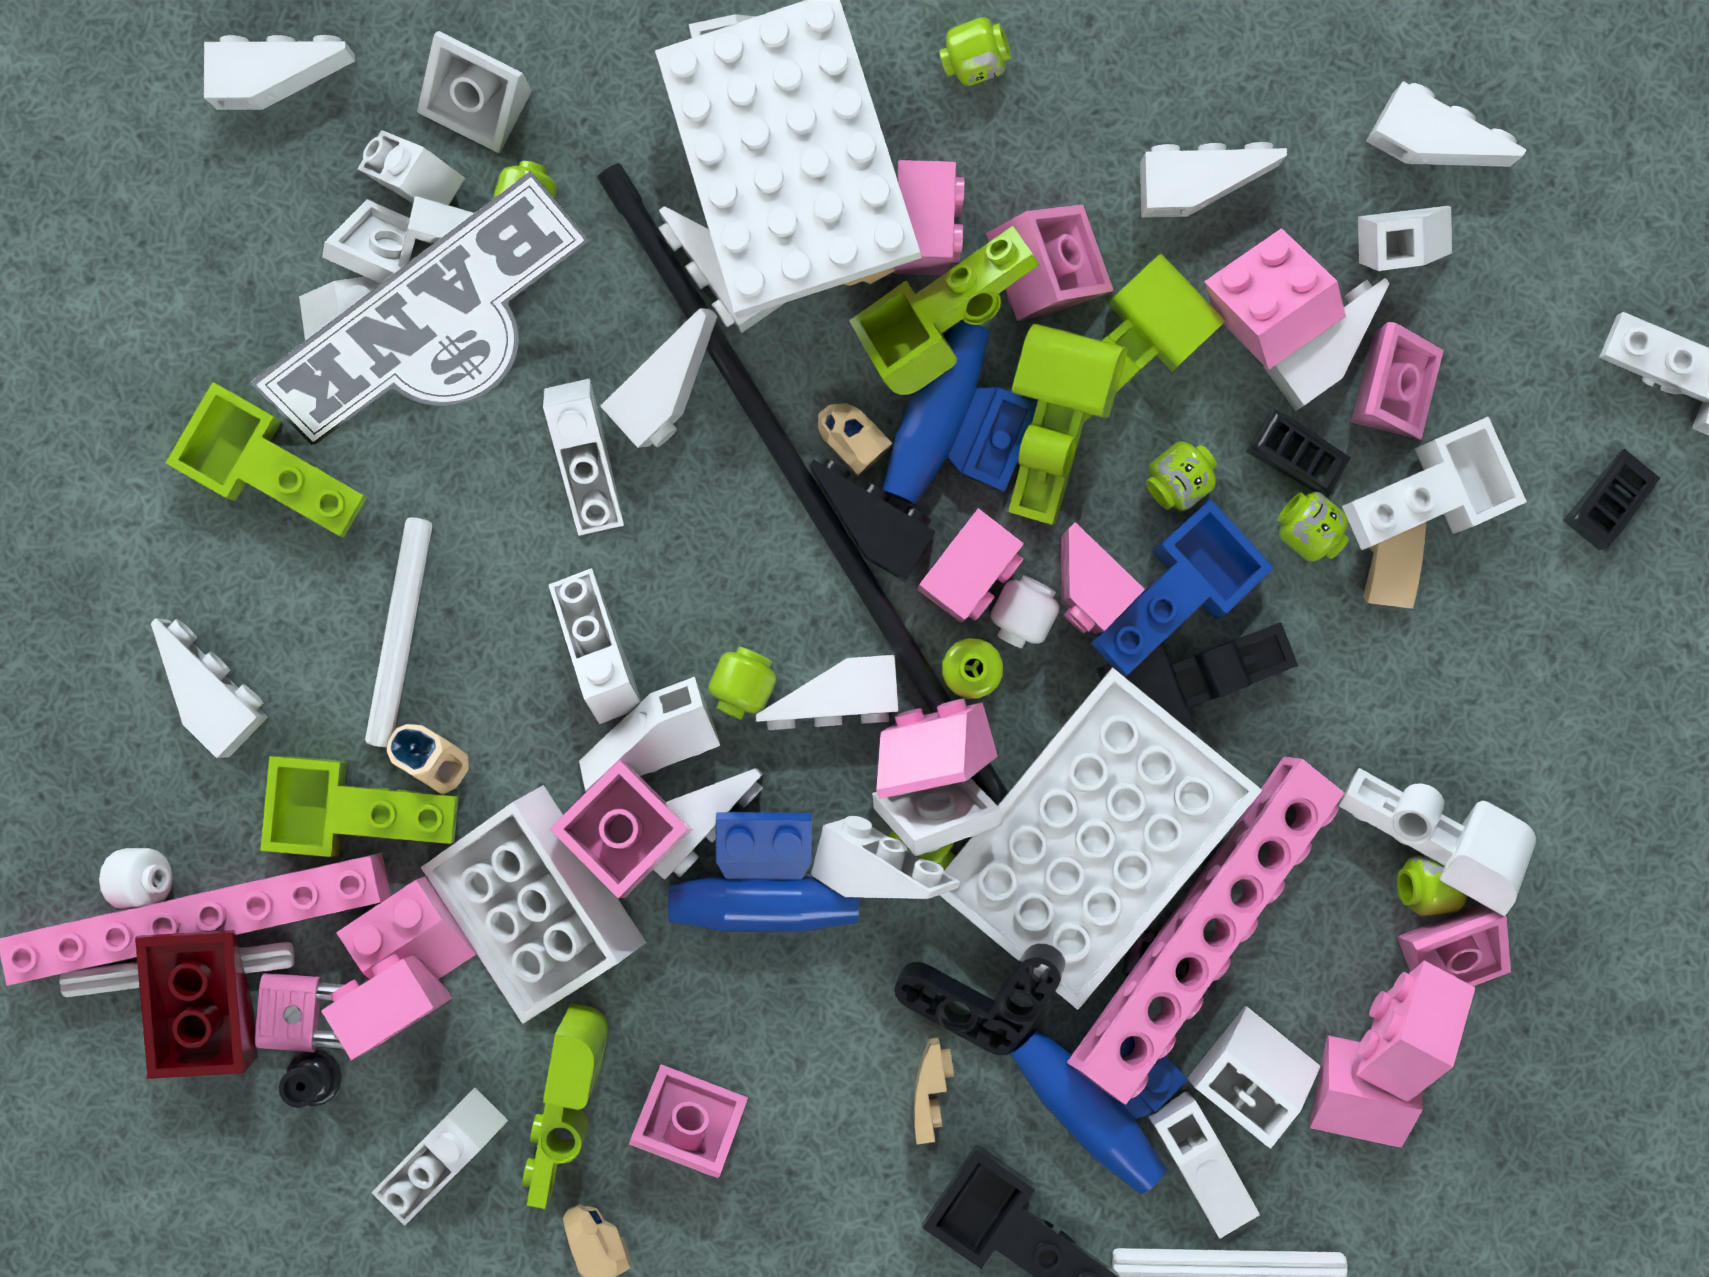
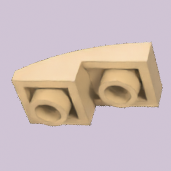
[1363,522,1426,609]
[914,1038,954,1145]

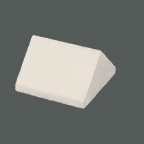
[417,31,532,153]

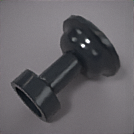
[279,1050,342,1108]

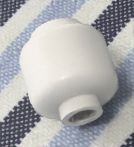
[991,575,1060,648]
[99,848,173,910]

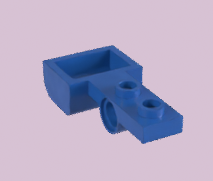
[1091,499,1274,677]

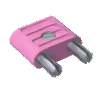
[255,973,344,1052]

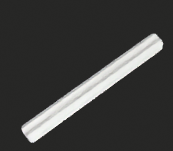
[365,517,432,747]
[60,942,295,997]
[1112,1248,1348,1277]

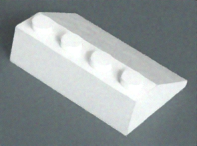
[421,785,647,1024]

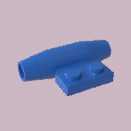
[883,320,1037,505]
[668,812,859,932]
[1010,1028,1188,1194]

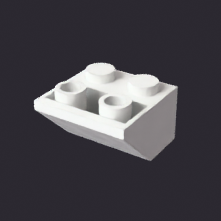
[1187,1005,1320,1149]

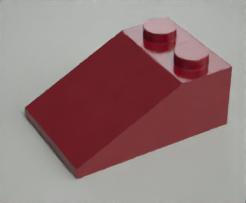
[135,930,258,1079]

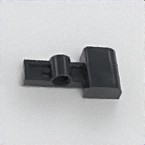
[1096,622,1298,733]
[922,1145,1120,1277]

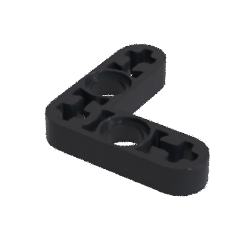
[894,943,1065,1055]

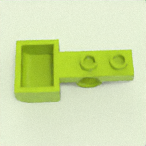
[849,226,1040,395]
[1084,253,1226,423]
[1008,324,1128,525]
[165,382,367,538]
[260,756,459,857]
[522,1003,609,1209]

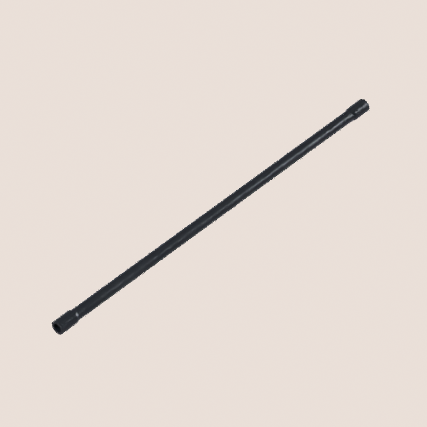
[597,163,1008,805]

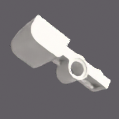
[1599,312,1709,435]
[1342,417,1527,550]
[1339,768,1536,917]

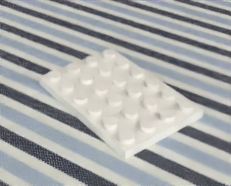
[655,0,922,318]
[940,667,1262,1010]

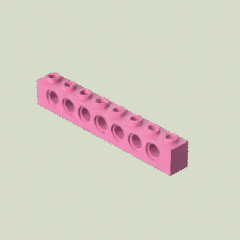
[1067,757,1345,1105]
[0,852,391,986]

